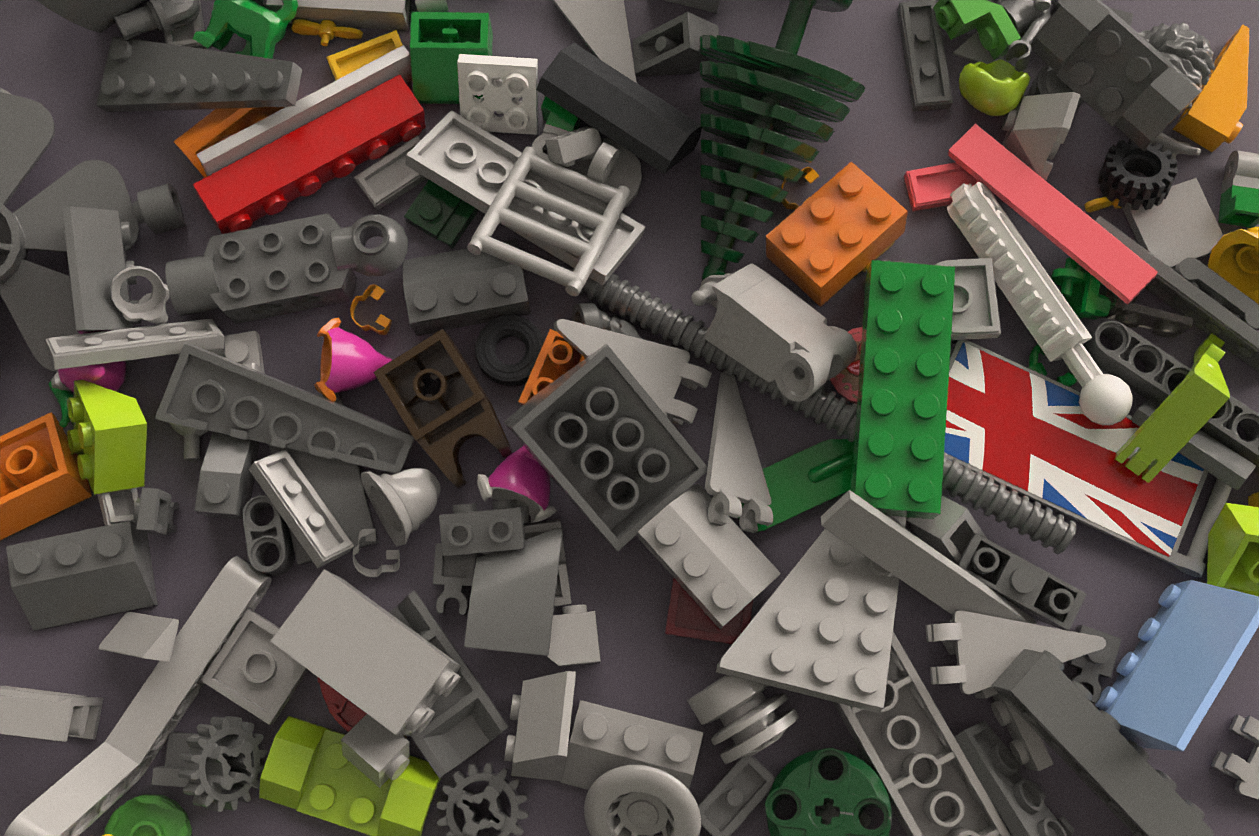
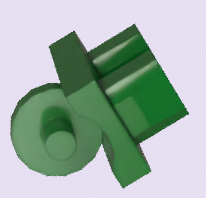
[1051,258,1111,320]

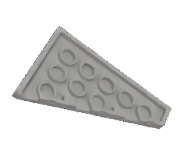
[716,515,907,713]

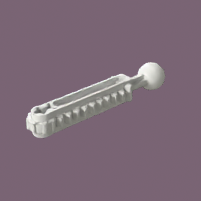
[947,182,1133,425]

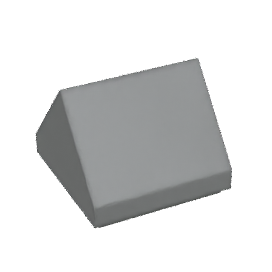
[97,488,139,526]

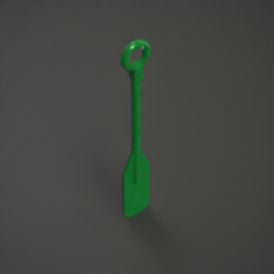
[738,344,1078,533]

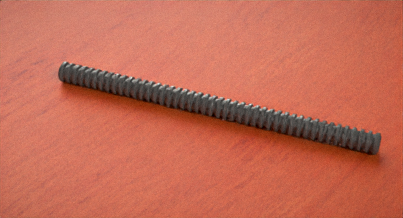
[570,267,1076,555]

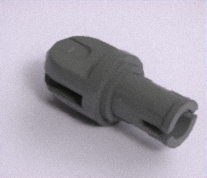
[114,0,200,41]

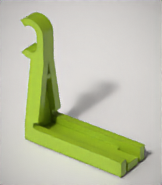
[1115,333,1230,483]

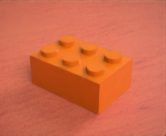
[765,161,908,307]

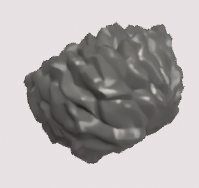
[1138,22,1215,108]

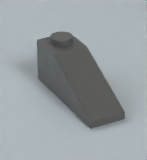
[194,431,259,520]

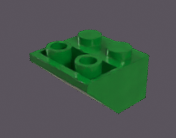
[410,12,493,104]

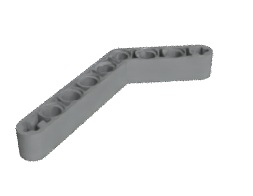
[4,556,272,836]

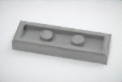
[249,449,354,568]

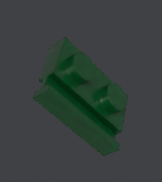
[404,180,479,249]

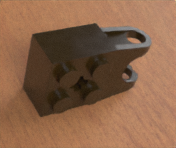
[374,329,513,489]

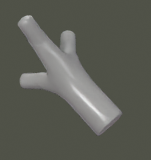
[1151,132,1201,169]

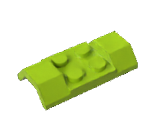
[259,716,442,836]

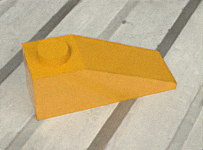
[1173,25,1249,152]

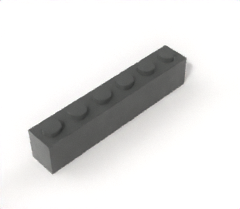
[991,649,1215,836]

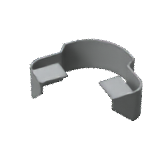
[353,529,400,577]

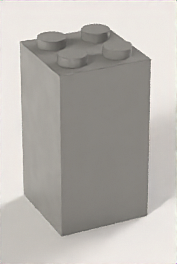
[270,569,461,736]

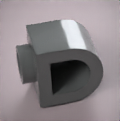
[133,183,186,235]

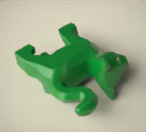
[193,0,298,59]

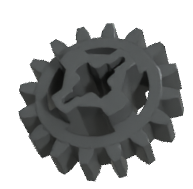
[178,716,268,812]
[436,762,529,836]

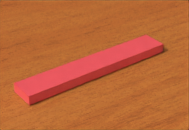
[948,123,1158,305]

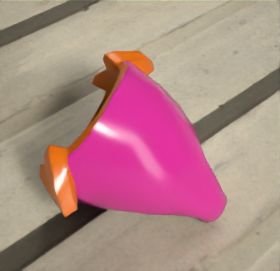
[314,317,393,402]

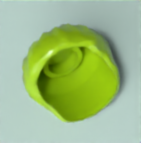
[959,59,1030,116]

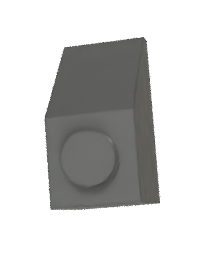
[633,12,719,76]

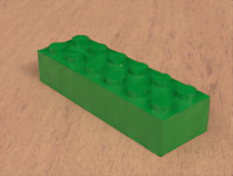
[851,260,955,519]

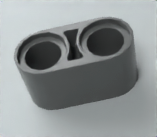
[243,495,295,576]

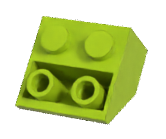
[67,380,147,495]

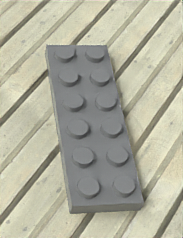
[405,110,646,285]

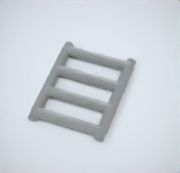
[467,147,630,296]

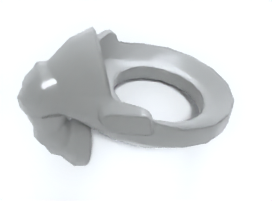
[110,266,170,325]

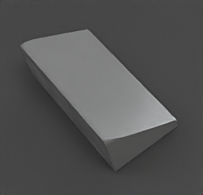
[99,611,179,662]

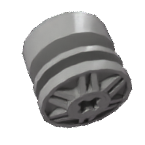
[687,675,800,764]

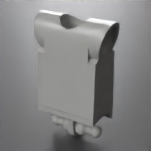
[691,263,858,402]

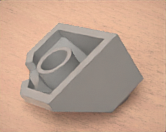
[1001,92,1081,180]

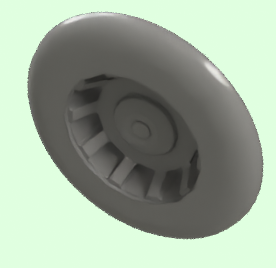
[584,765,701,836]

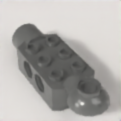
[165,213,408,324]

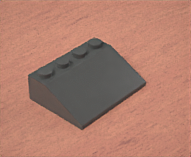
[504,344,707,551]

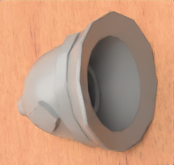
[361,468,441,547]

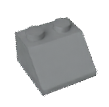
[504,671,576,781]

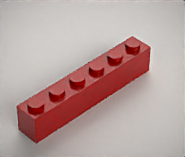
[193,74,426,234]

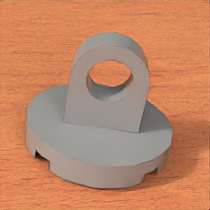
[566,138,642,208]

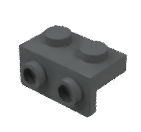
[439,499,530,556]

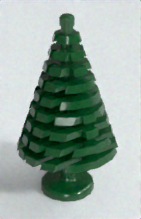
[699,0,865,281]

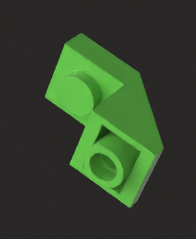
[933,0,1021,60]

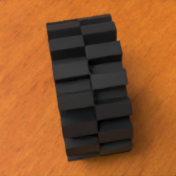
[1098,139,1178,210]

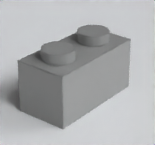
[545,126,602,167]

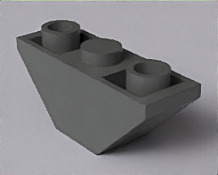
[957,533,1087,631]

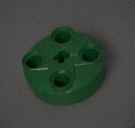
[765,748,892,836]

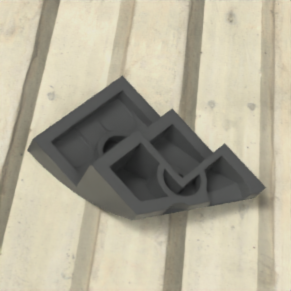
[464,528,563,656]

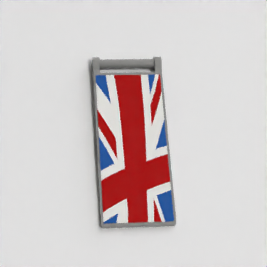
[944,339,1232,577]

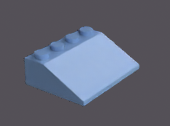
[1095,580,1259,752]

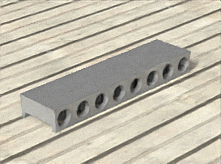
[832,632,1011,836]

